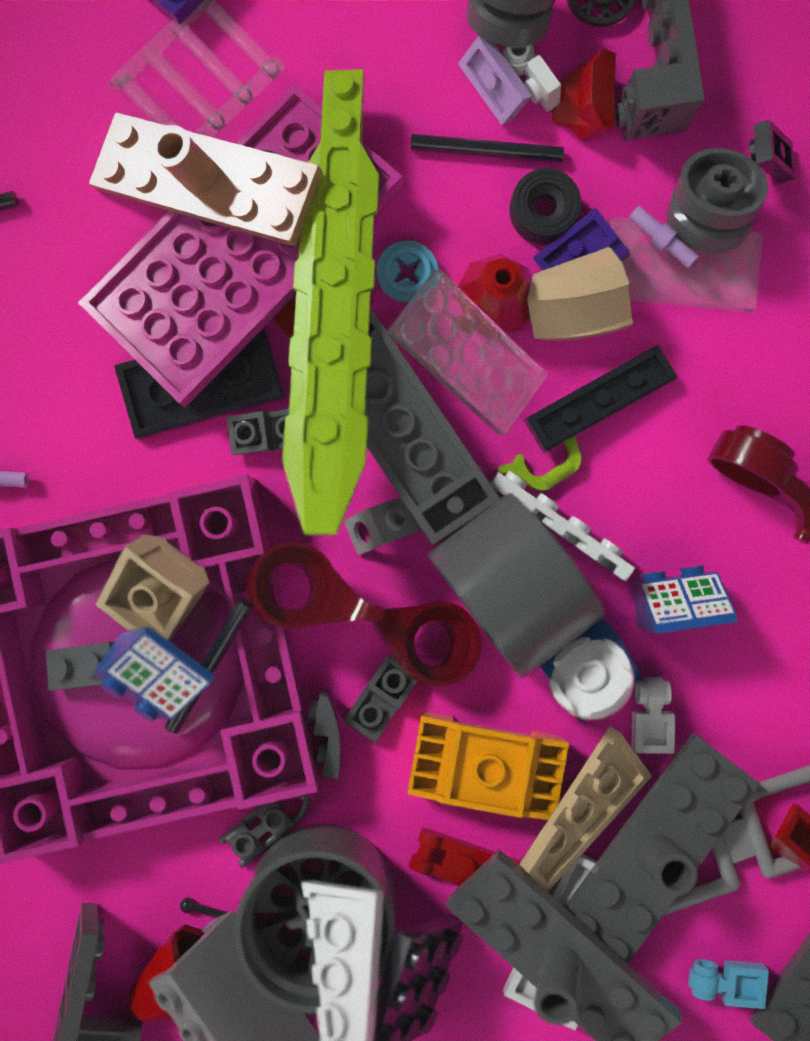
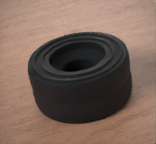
[509,168,581,244]

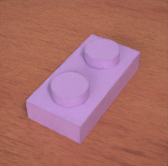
[458,36,532,125]

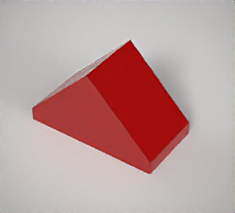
[770,804,810,872]

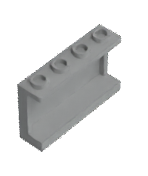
[149,911,321,1041]

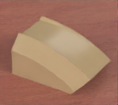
[527,247,633,341]
[96,534,209,642]

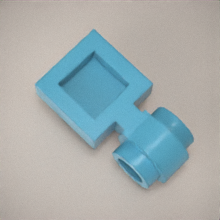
[688,959,769,1009]

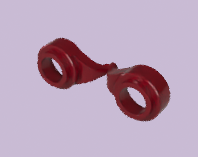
[707,425,810,545]
[247,542,481,686]

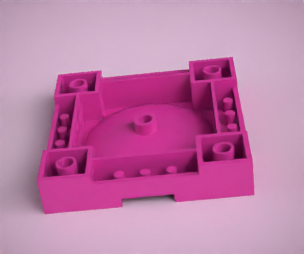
[0,475,322,864]

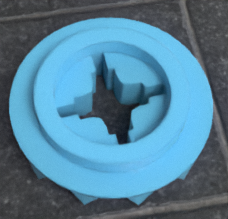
[377,241,438,303]

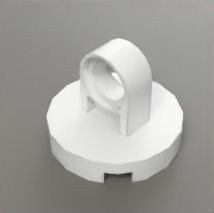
[550,637,634,720]

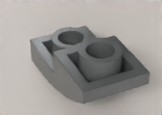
[227,409,289,456]
[342,655,417,743]
[307,690,341,779]

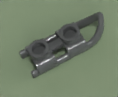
[219,794,310,868]

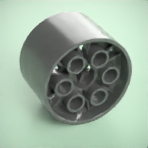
[427,493,605,679]
[234,824,396,1013]

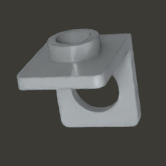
[345,497,420,555]

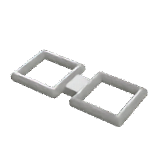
[663,765,810,916]

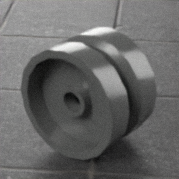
[466,0,555,47]
[666,148,769,253]

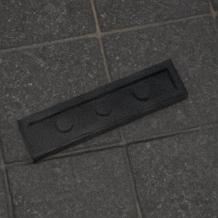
[524,345,678,454]

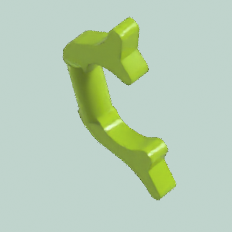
[498,436,581,492]

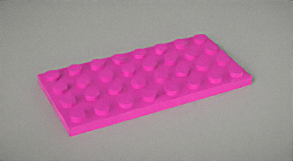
[78,84,405,408]

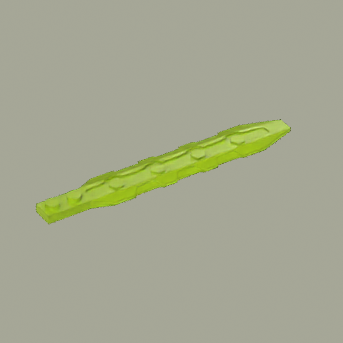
[283,69,379,535]

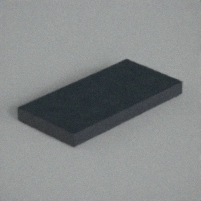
[114,328,284,440]

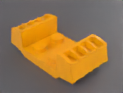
[407,712,569,820]

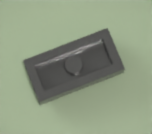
[46,642,114,691]

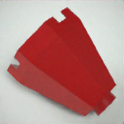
[455,253,532,339]
[129,924,204,1023]

